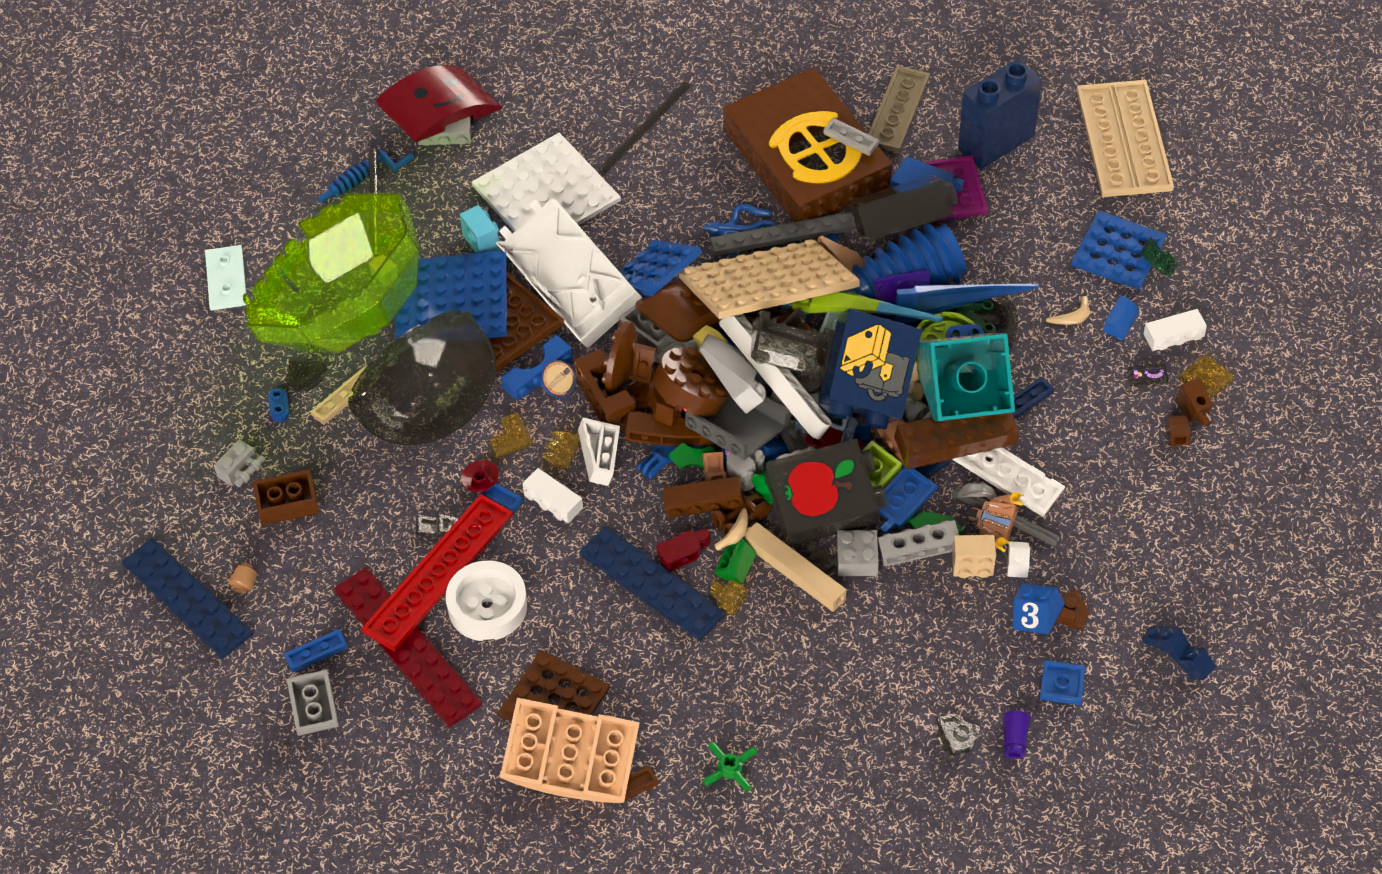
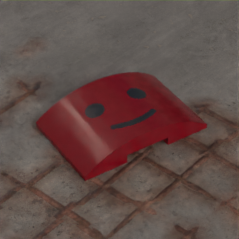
[375,65,502,143]

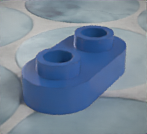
[945,324,984,338]
[268,388,290,422]

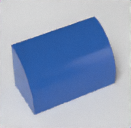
[1103,295,1139,340]

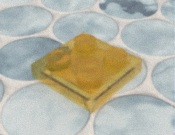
[1179,354,1234,399]

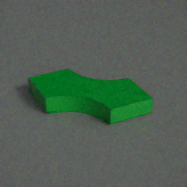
[668,442,716,470]

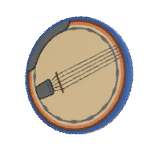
[540,360,576,398]

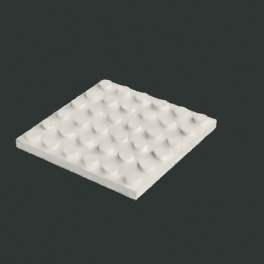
[472,133,621,232]

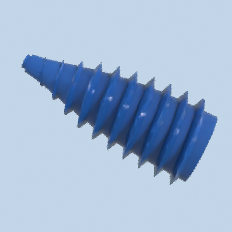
[818,223,966,314]

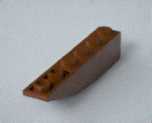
[625,411,716,446]

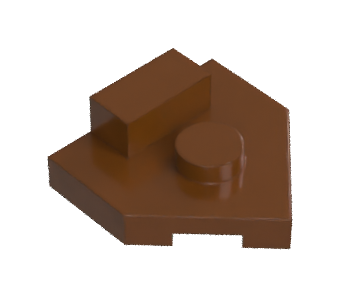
[1055,589,1089,631]

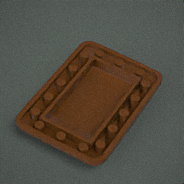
[635,279,721,342]

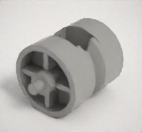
[902,393,929,422]

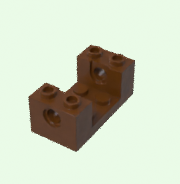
[574,349,637,432]

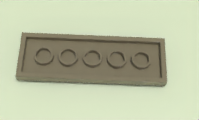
[868,65,930,153]

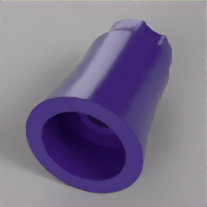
[1002,711,1031,759]

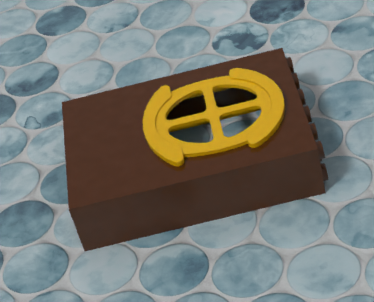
[723,67,892,222]

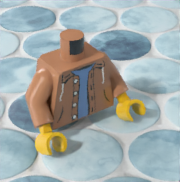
[968,492,1024,552]

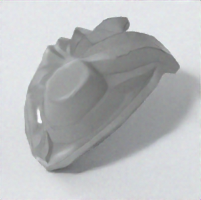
[958,481,996,499]

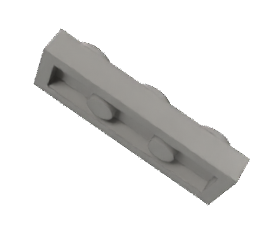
[824,118,879,156]

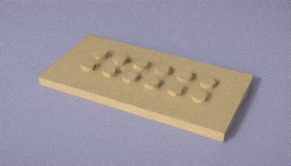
[1076,80,1174,197]

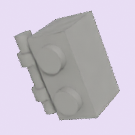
[214,439,265,487]
[727,450,765,491]

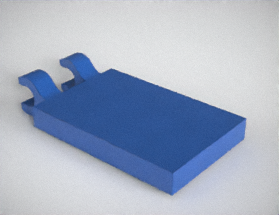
[890,156,964,205]
[865,466,938,535]

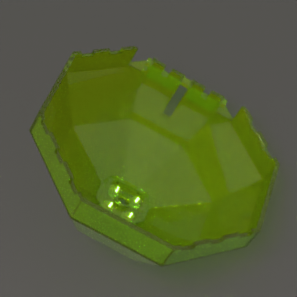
[243,193,420,354]

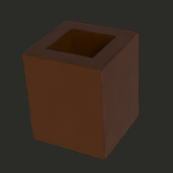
[1165,415,1191,446]

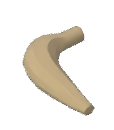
[1046,296,1090,325]
[715,508,748,551]

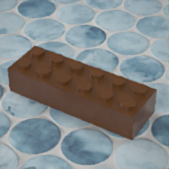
[894,413,1020,469]

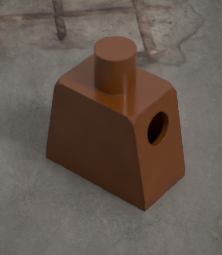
[1175,378,1213,427]

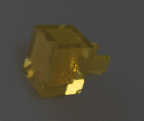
[710,580,747,616]

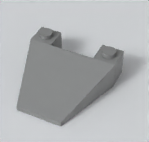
[699,334,767,414]

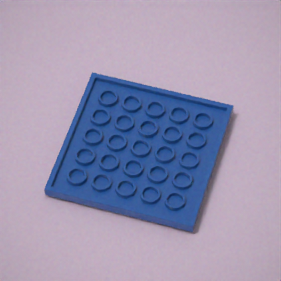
[395,250,507,348]

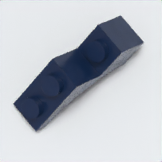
[1141,625,1216,680]

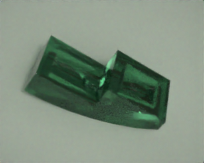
[1140,239,1178,277]

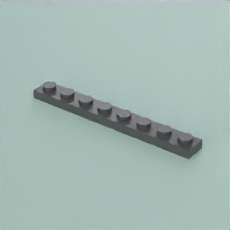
[710,212,856,256]

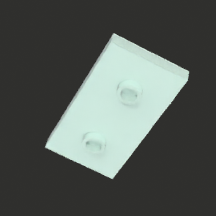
[205,245,247,310]

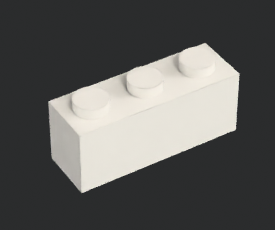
[1144,309,1207,351]
[523,468,583,523]

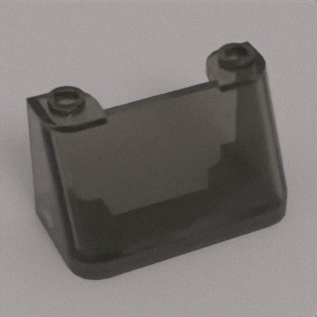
[751,310,834,379]

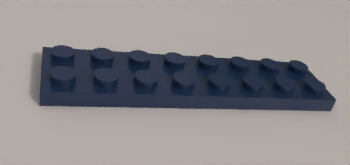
[579,526,726,642]
[121,538,253,660]

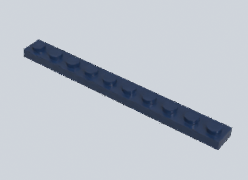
[914,377,1055,478]

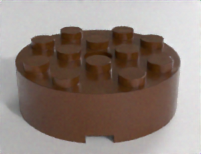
[653,347,730,417]

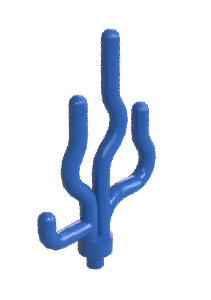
[704,204,782,256]

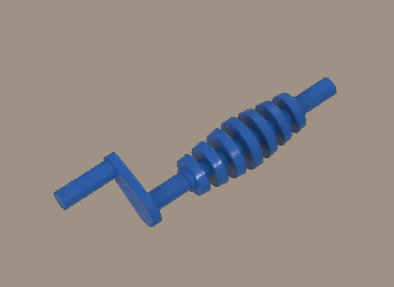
[317,149,414,204]

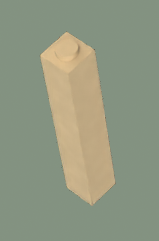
[744,522,847,612]

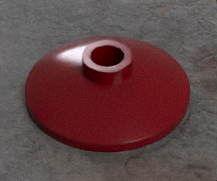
[461,460,499,492]

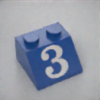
[1013,584,1065,634]

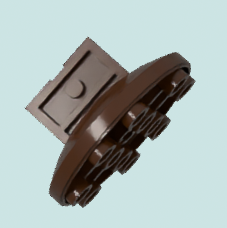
[602,320,657,395]

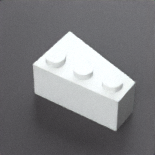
[578,418,620,486]

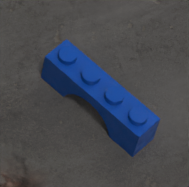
[501,335,573,401]

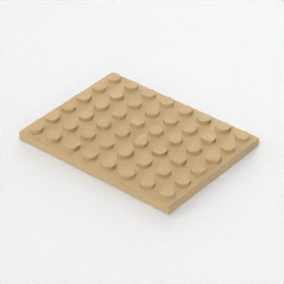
[679,240,860,319]

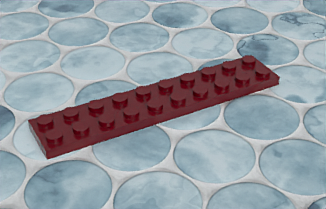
[333,567,482,728]

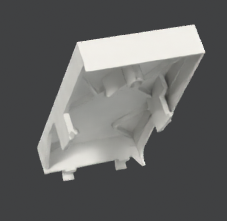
[496,197,642,348]

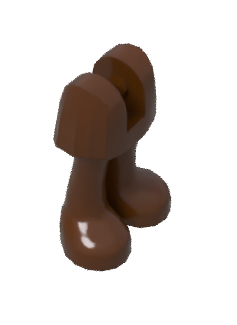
[711,493,772,536]

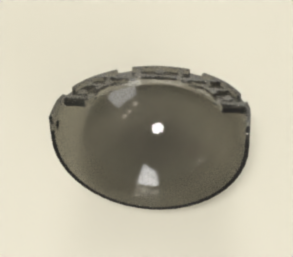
[348,310,496,445]

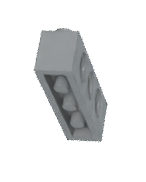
[878,520,959,567]

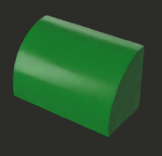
[714,539,757,584]

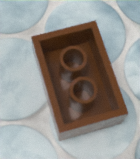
[252,469,319,526]

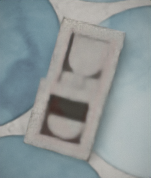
[416,514,458,537]

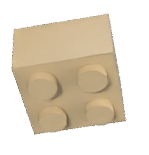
[952,535,996,578]

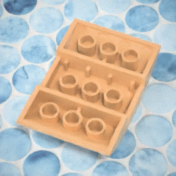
[500,698,640,803]

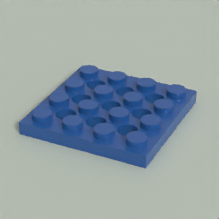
[1071,210,1167,290]
[619,240,703,296]

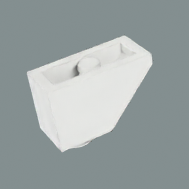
[1007,541,1030,578]

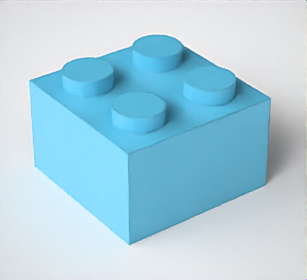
[460,205,500,253]

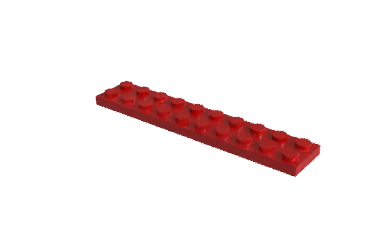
[362,494,513,652]

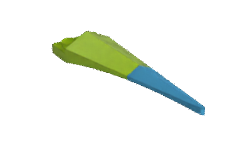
[792,291,943,322]

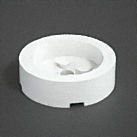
[446,561,527,641]

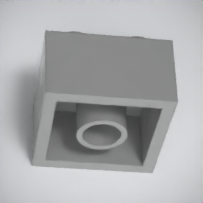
[837,530,878,576]

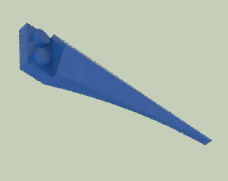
[894,284,1039,324]

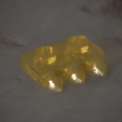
[541,431,580,470]

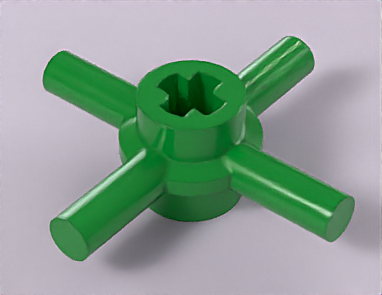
[702,741,757,792]

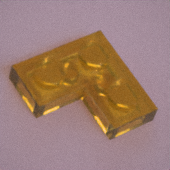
[489,412,532,458]

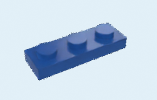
[284,629,348,673]

